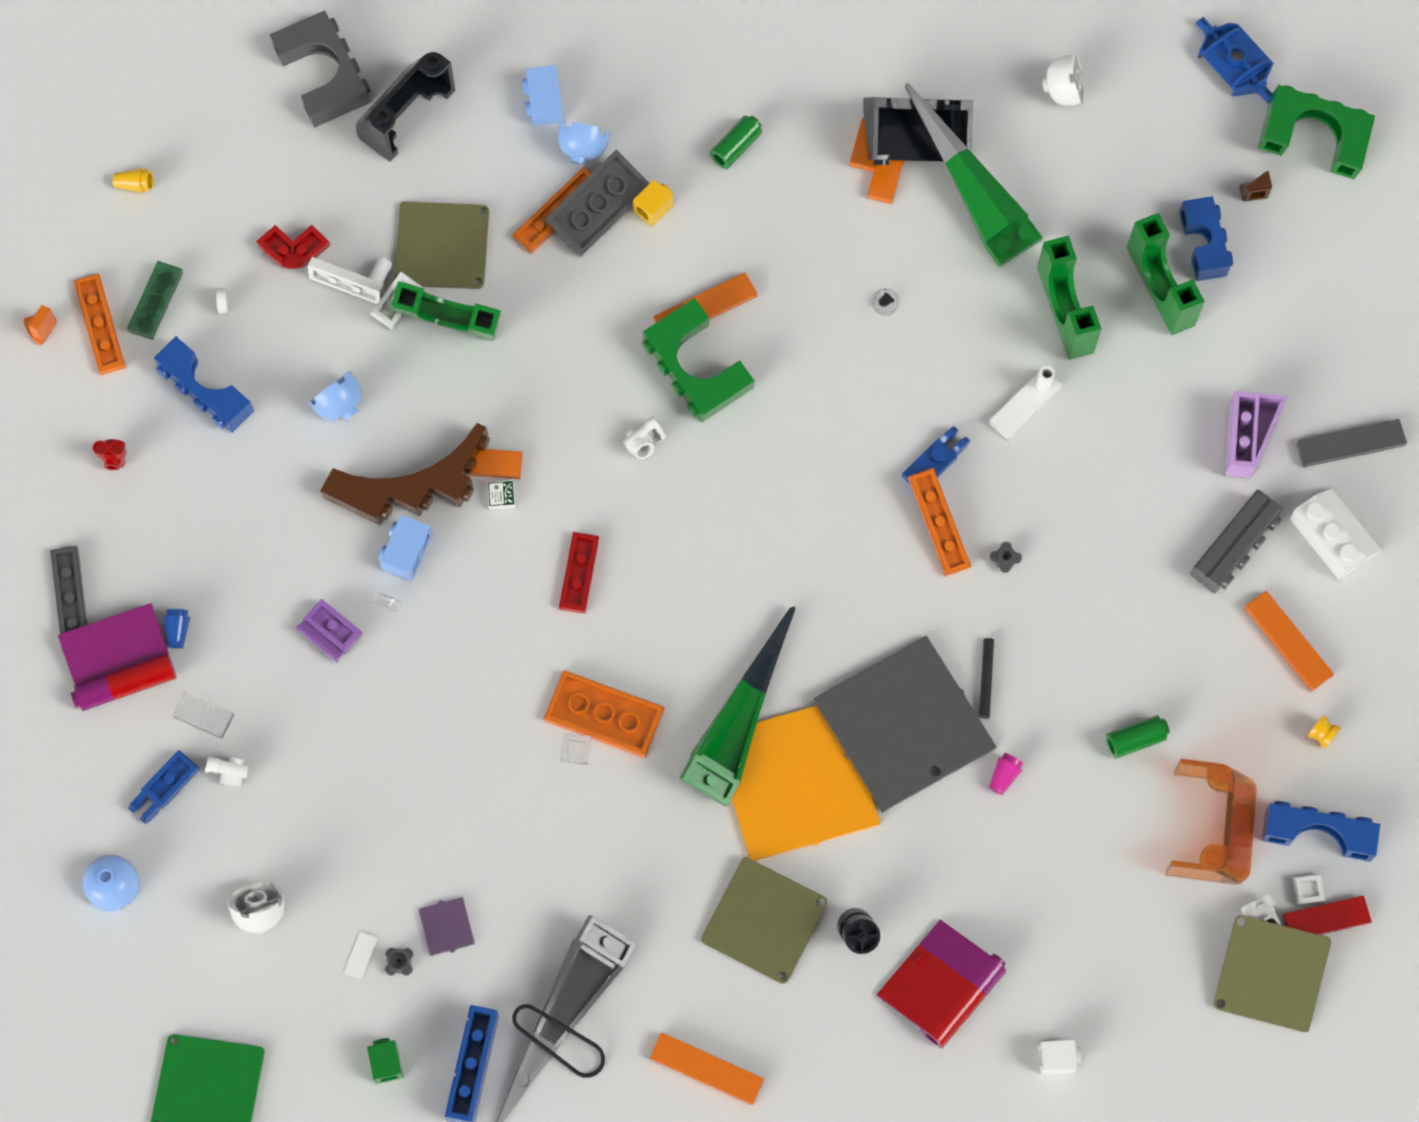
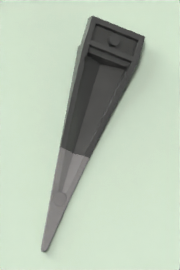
[495,915,637,1122]

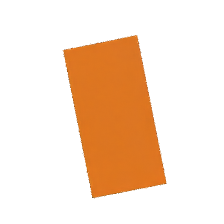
[544,670,665,758]

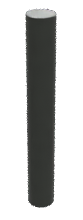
[979,638,994,719]

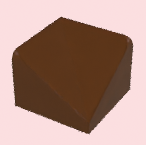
[1239,171,1272,202]

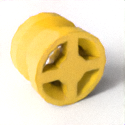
[1307,715,1341,749]

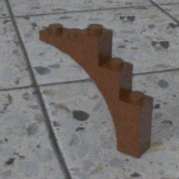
[320,423,490,526]

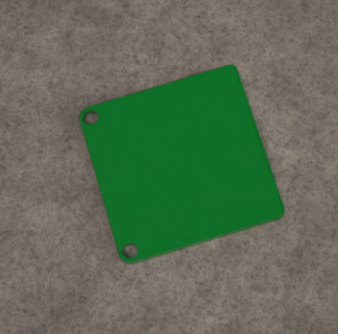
[151,1034,265,1122]

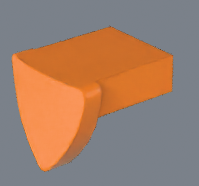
[23,305,57,345]

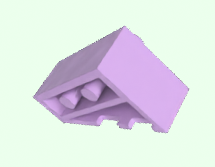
[1225,391,1287,478]

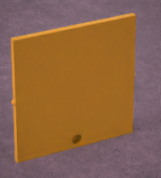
[732,706,881,861]

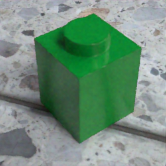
[367,1038,404,1084]

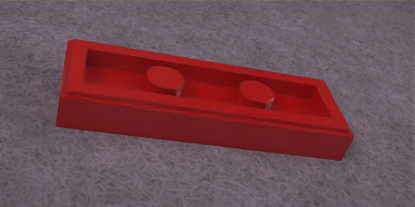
[559,532,599,614]
[1282,895,1372,935]

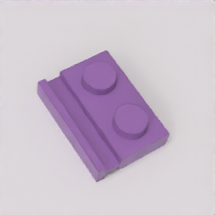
[295,599,363,663]

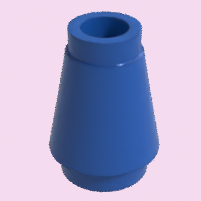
[163,609,191,649]

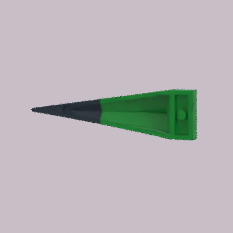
[679,606,796,806]

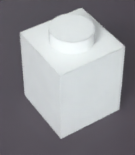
[1038,1040,1082,1074]

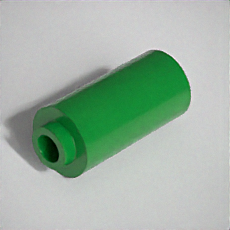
[710,115,762,169]
[1106,715,1170,759]

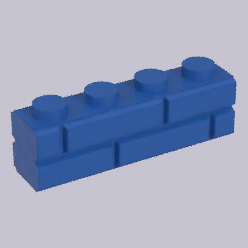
[444,1005,499,1122]

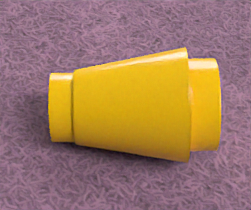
[113,167,154,193]

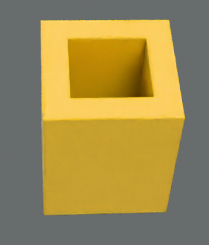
[633,180,673,227]

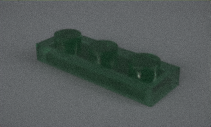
[127,261,183,340]

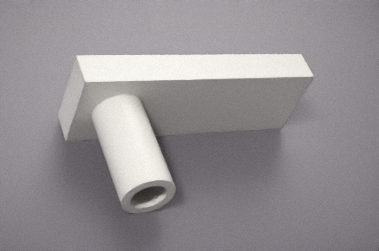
[308,257,392,304]
[989,366,1062,440]

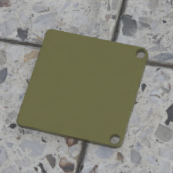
[394,202,489,289]
[701,857,827,984]
[1214,915,1331,1032]

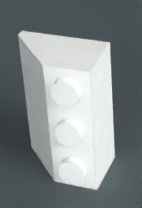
[1290,489,1382,581]

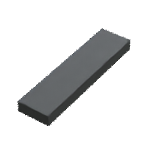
[1297,419,1407,468]
[50,546,88,653]

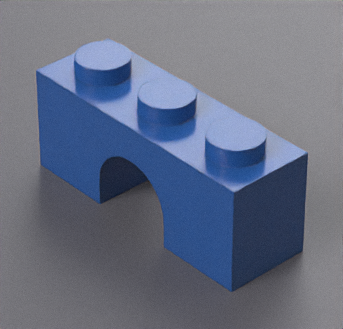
[1179,196,1233,281]

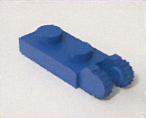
[902,426,970,484]
[128,750,200,824]

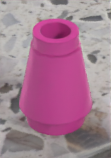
[988,752,1024,795]

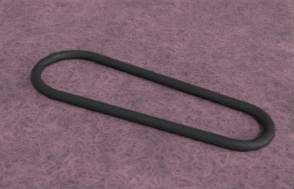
[512,1004,605,1078]

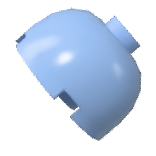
[558,121,610,165]
[309,371,362,420]
[83,855,140,912]

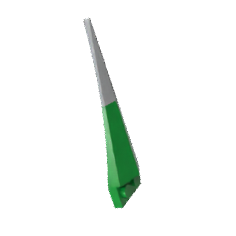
[905,82,1043,268]

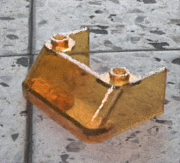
[1165,759,1257,885]

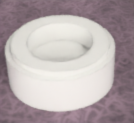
[216,288,228,314]

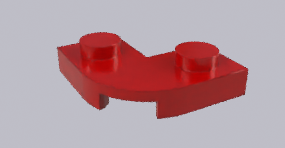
[256,225,331,269]

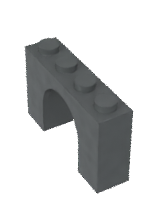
[270,10,371,128]

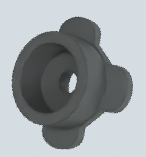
[990,542,1022,573]
[385,948,413,976]

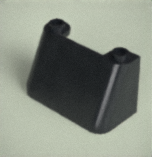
[356,52,456,162]
[863,97,973,165]

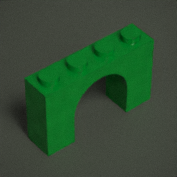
[1258,84,1375,179]
[1127,212,1205,335]
[1037,235,1102,360]
[391,281,501,341]
[641,298,755,422]

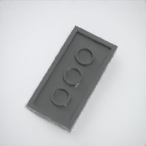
[544,149,650,257]

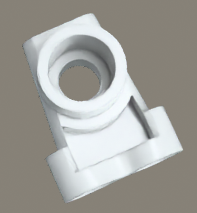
[622,416,667,459]
[205,756,249,788]
[1241,894,1281,925]

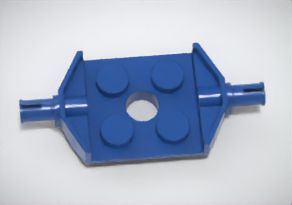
[1196,17,1274,104]

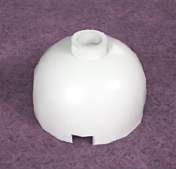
[1042,54,1085,106]
[228,881,285,934]

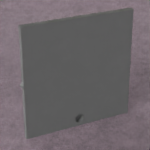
[813,636,997,813]

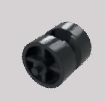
[837,908,881,954]

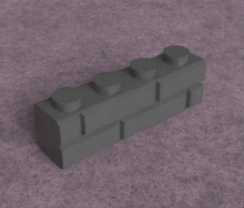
[1190,490,1283,593]

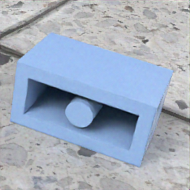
[522,65,563,126]
[378,515,433,581]

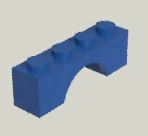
[154,336,254,433]
[1261,801,1380,862]

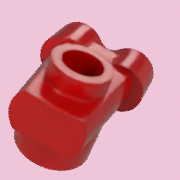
[92,439,127,470]

